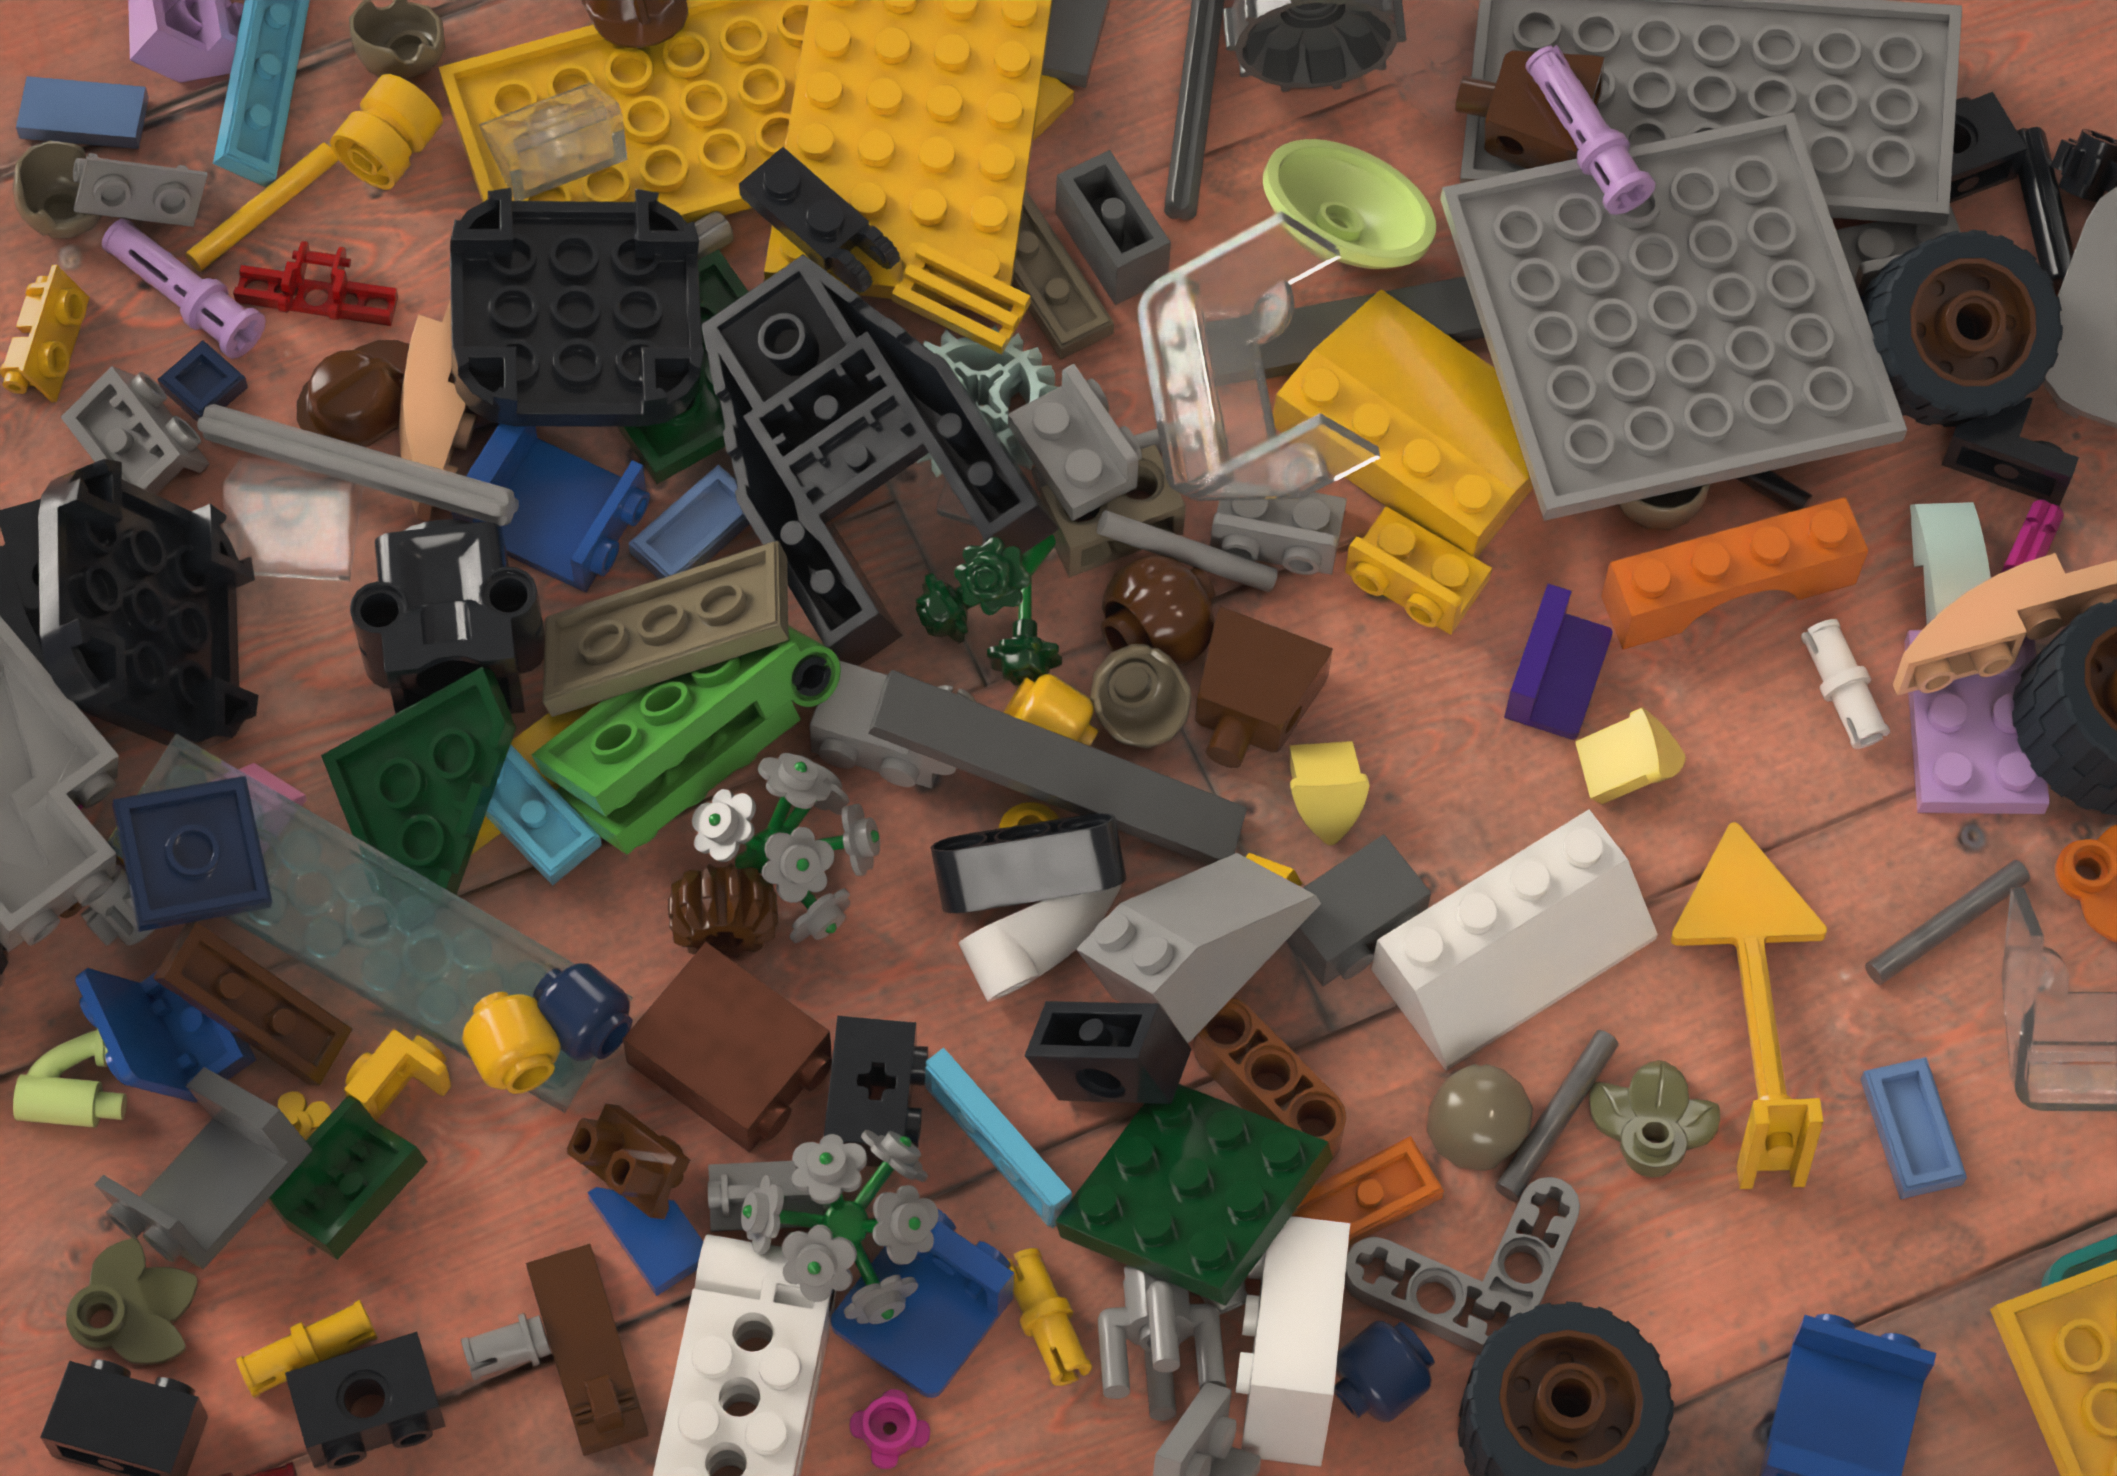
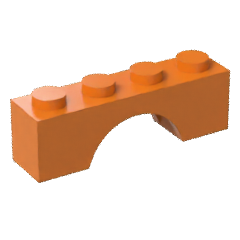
[1601,497,1869,650]

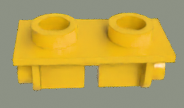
[0,265,90,403]

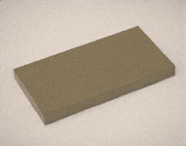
[543,541,789,717]

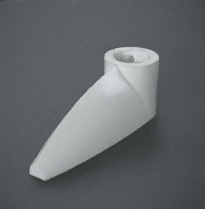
[958,884,1121,1002]

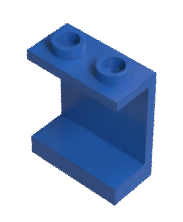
[451,424,650,593]
[1759,1314,1937,1476]

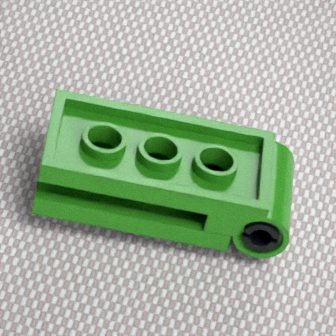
[531,625,841,855]

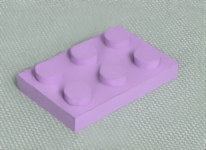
[1904,630,2049,814]

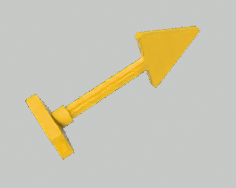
[1671,822,1827,1189]

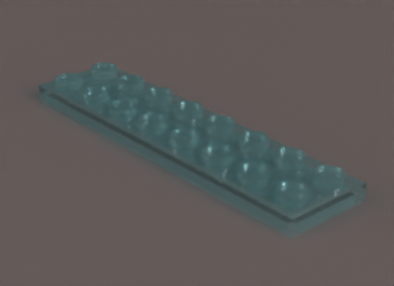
[107,734,633,1113]

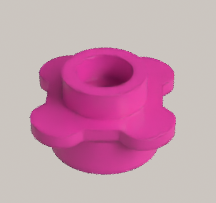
[849,1389,930,1469]

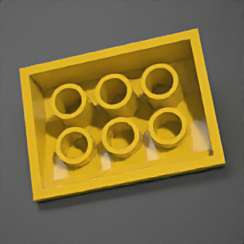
[1271,289,1533,559]

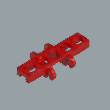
[233,241,398,326]

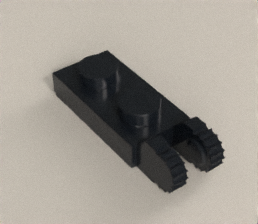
[739,147,901,294]

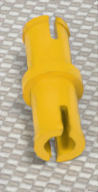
[1007,1248,1093,1386]
[236,1299,378,1398]

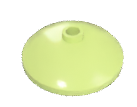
[1263,139,1436,269]

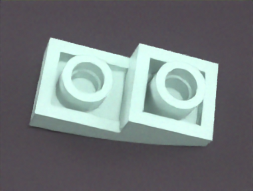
[1910,502,1991,625]

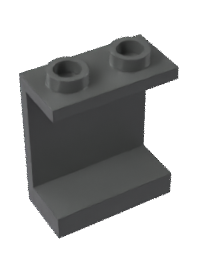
[94,1067,312,1270]

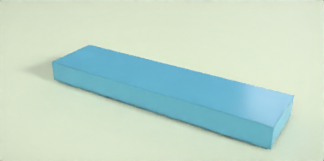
[213,0,310,187]

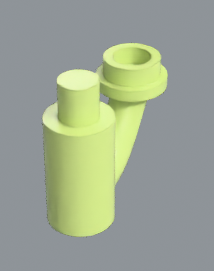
[13,1029,127,1127]

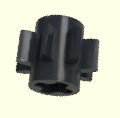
[2051,129,2117,202]

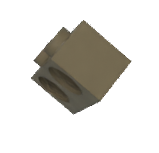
[1040,444,1186,578]

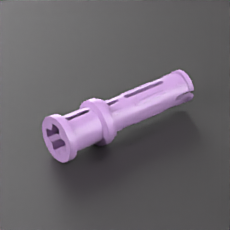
[1525,45,1656,215]
[102,218,266,359]

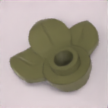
[1589,1060,1720,1177]
[66,1238,198,1366]

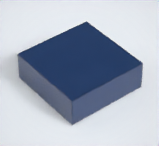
[158,340,248,422]

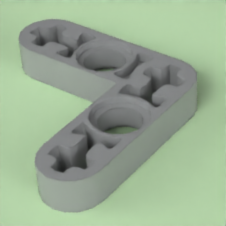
[1344,1177,1580,1355]

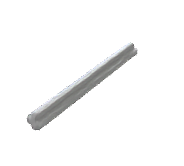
[197,404,519,526]

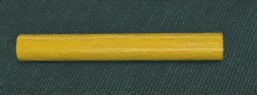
[185,142,338,272]

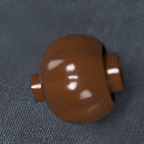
[1101,555,1215,668]

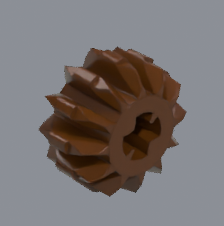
[668,863,778,958]

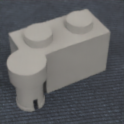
[810,661,976,789]

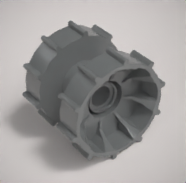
[1222,0,1407,92]

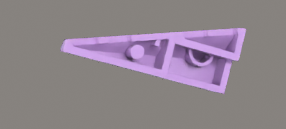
[128,0,244,83]

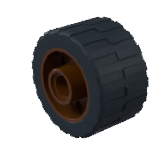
[1862,230,2063,427]
[2012,599,2117,815]
[1458,1301,1674,1476]

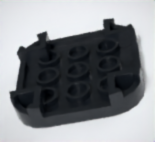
[449,187,704,427]
[38,458,259,753]

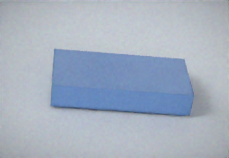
[16,76,149,149]
[628,464,750,579]
[1860,1057,1967,1199]

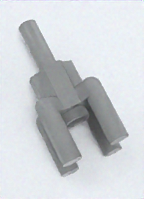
[1098,1265,1226,1421]

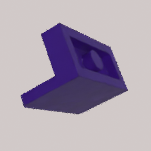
[1504,584,1613,740]

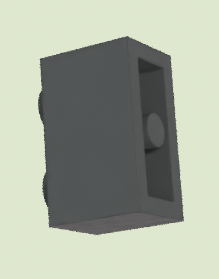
[1055,150,1171,305]
[1286,834,1431,986]

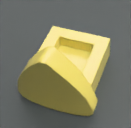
[1575,707,1686,804]
[1289,741,1370,845]

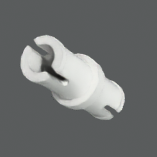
[1801,619,1890,749]

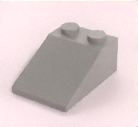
[1076,853,1321,1043]

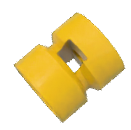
[330,74,443,190]

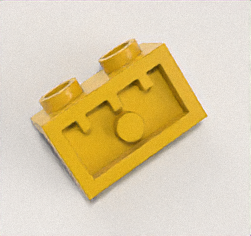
[1345,506,1492,635]

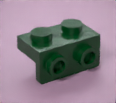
[267,1096,428,1260]

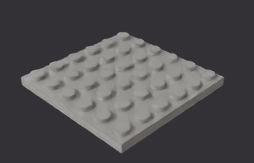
[1440,112,1907,521]

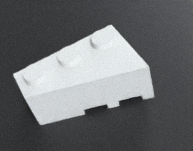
[1235,1216,1350,1467]

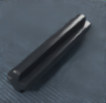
[2017,127,2074,291]

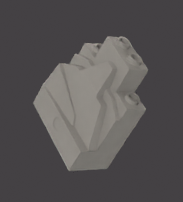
[0,616,119,952]

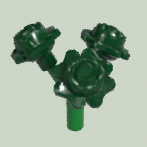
[915,534,1062,686]

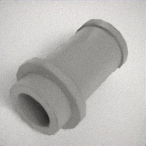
[461,1313,551,1381]

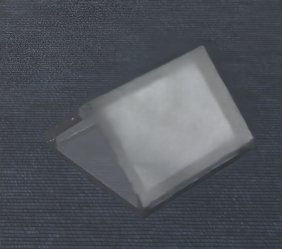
[479,82,628,201]
[223,457,363,582]

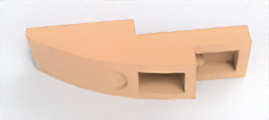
[399,301,477,521]
[1893,553,2117,696]

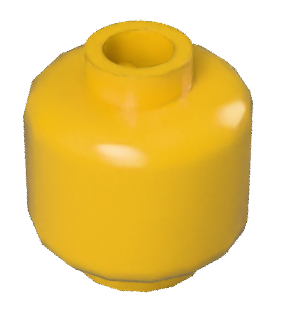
[1003,674,1099,746]
[462,991,561,1094]

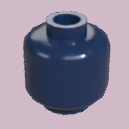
[533,963,633,1061]
[1334,1321,1435,1422]

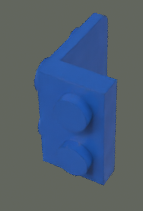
[75,968,256,1103]
[831,1208,1014,1398]

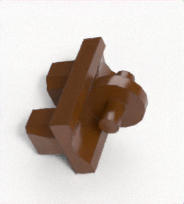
[567,1103,691,1219]

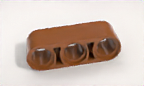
[1193,998,1347,1160]

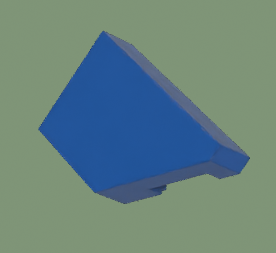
[587,1187,703,1296]

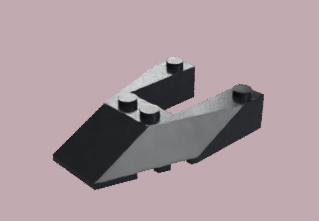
[701,254,1059,666]

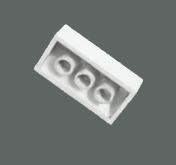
[1371,809,1658,1071]

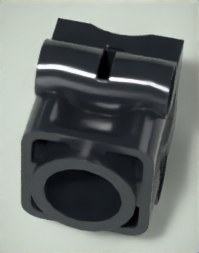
[350,519,545,714]

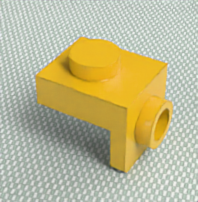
[344,1029,452,1121]

